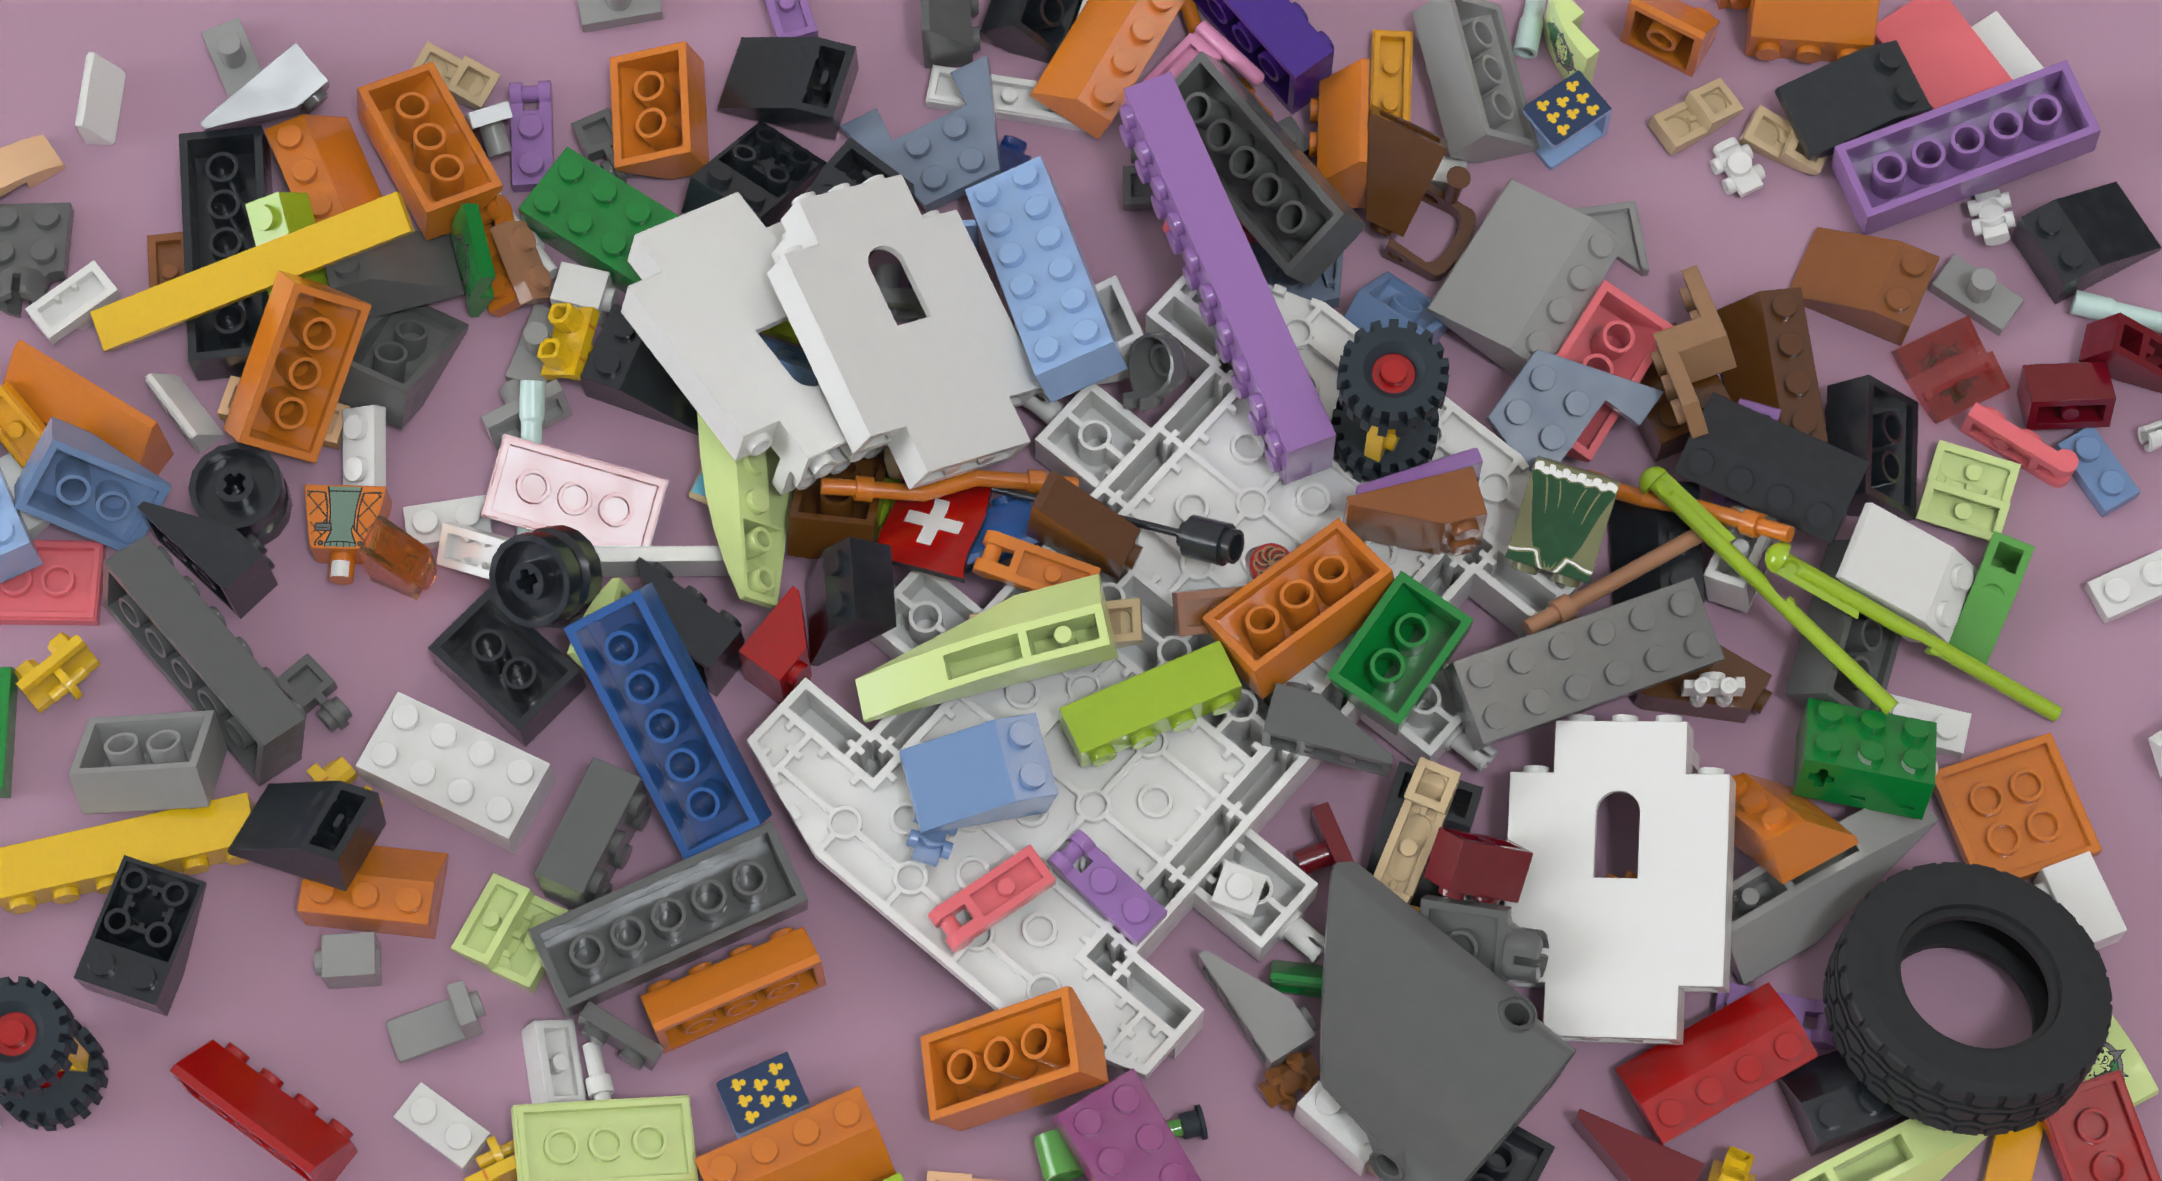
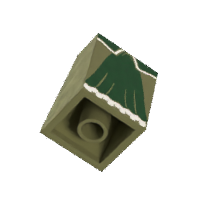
[1505,455,1621,588]

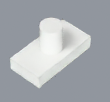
[25,260,121,345]
[436,522,509,579]

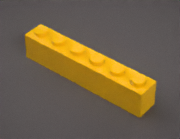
[0,792,255,914]

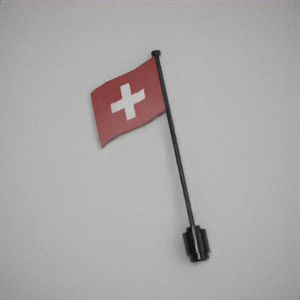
[877,479,1244,583]

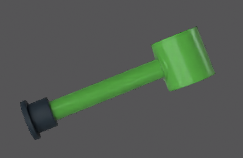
[1034,1104,1208,1181]

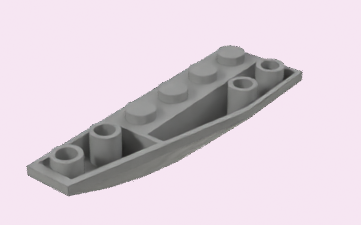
[1730,806,1938,985]

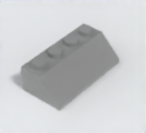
[1412,0,1540,163]

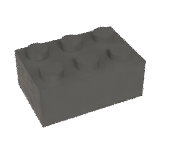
[534,757,652,909]

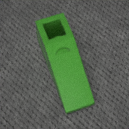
[1949,531,2035,665]

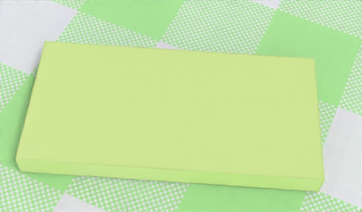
[511,1095,698,1181]

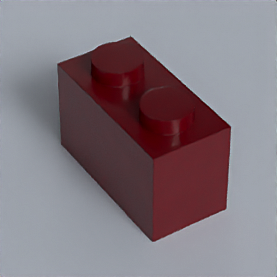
[2017,361,2116,430]
[1424,827,1534,905]

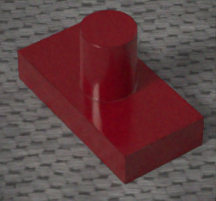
[1292,802,1354,875]

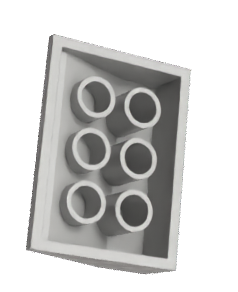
[1425,179,1626,377]

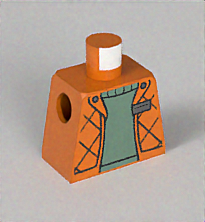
[305,484,392,585]

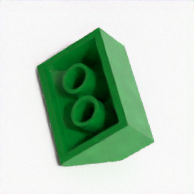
[1326,571,1474,736]

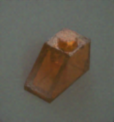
[358,514,437,600]

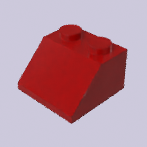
[739,586,812,704]

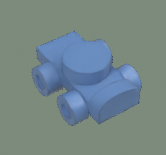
[906,815,958,867]

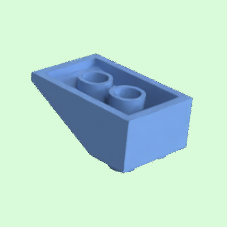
[14,416,171,551]
[899,712,1058,835]

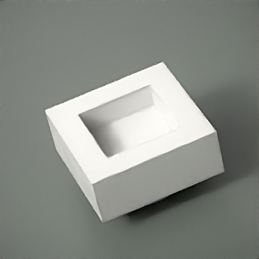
[1210,860,1267,920]

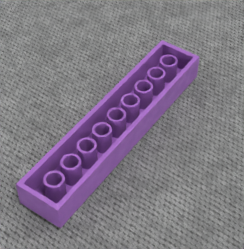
[1119,72,1336,485]

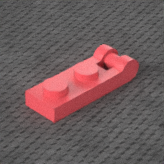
[1960,402,2079,488]
[928,844,1056,953]

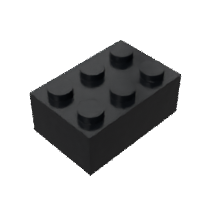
[428,588,586,747]

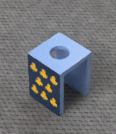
[1523,70,1612,170]
[716,1052,811,1139]

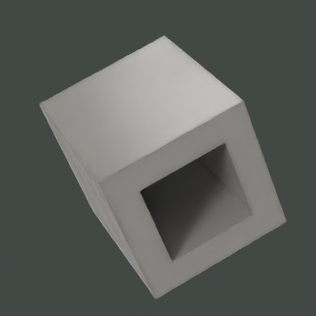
[314,932,382,989]

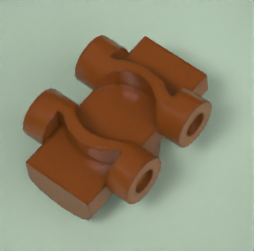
[1257,1050,1320,1111]

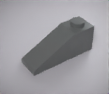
[1261,682,1394,778]

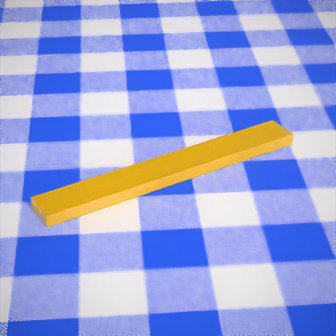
[90,191,415,352]

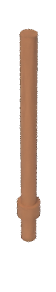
[1522,506,1740,635]

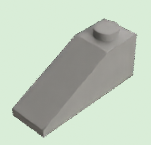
[1197,949,1317,1070]

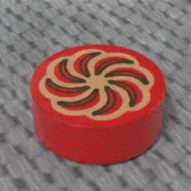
[1249,543,1290,579]

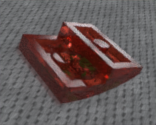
[1891,315,2010,424]

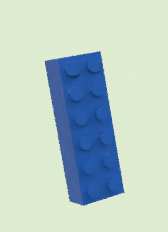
[563,582,772,860]

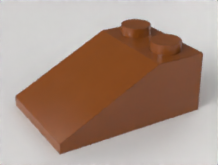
[1790,227,1940,347]
[1343,466,1488,556]

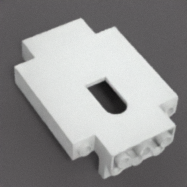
[767,174,1042,490]
[621,192,888,495]
[1505,714,1736,1045]

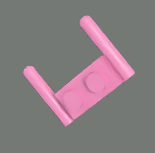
[1122,20,1265,105]

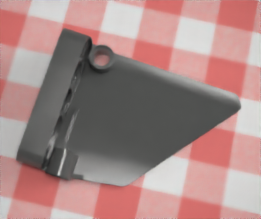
[1320,861,1576,1181]

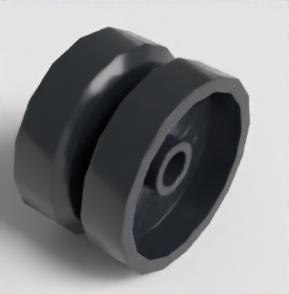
[188,442,293,546]
[489,525,603,628]

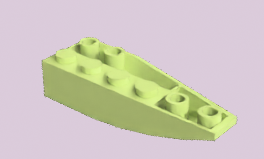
[697,412,793,609]
[855,574,1119,723]
[1790,1118,1988,1181]

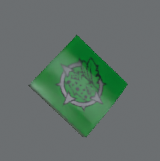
[450,203,496,317]

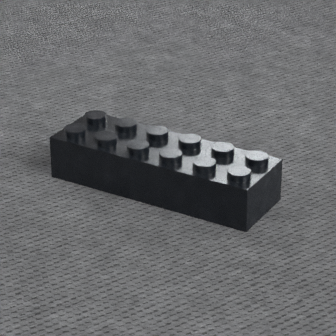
[179,125,273,381]

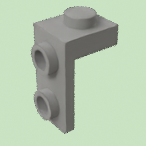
[386,980,486,1063]

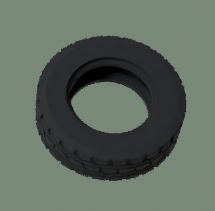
[1823,862,2113,1136]

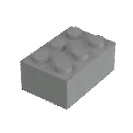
[69,710,228,814]

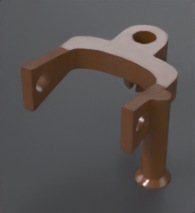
[1382,166,1476,281]

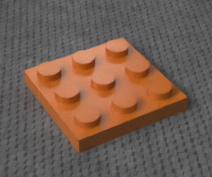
[1933,732,2102,880]

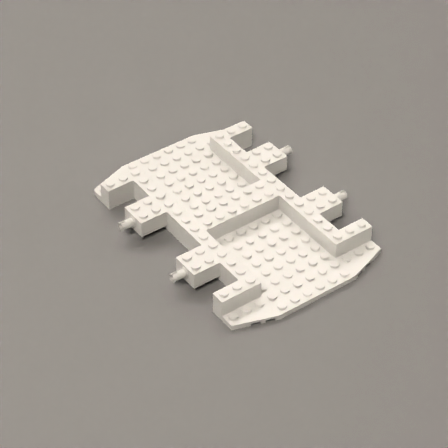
[747,275,1596,1080]

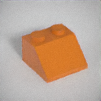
[1620,0,1720,77]

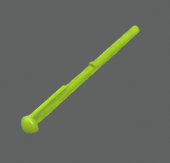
[1639,466,1899,715]
[1765,542,2062,722]

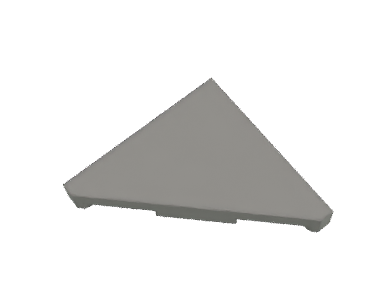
[1575,201,1650,276]

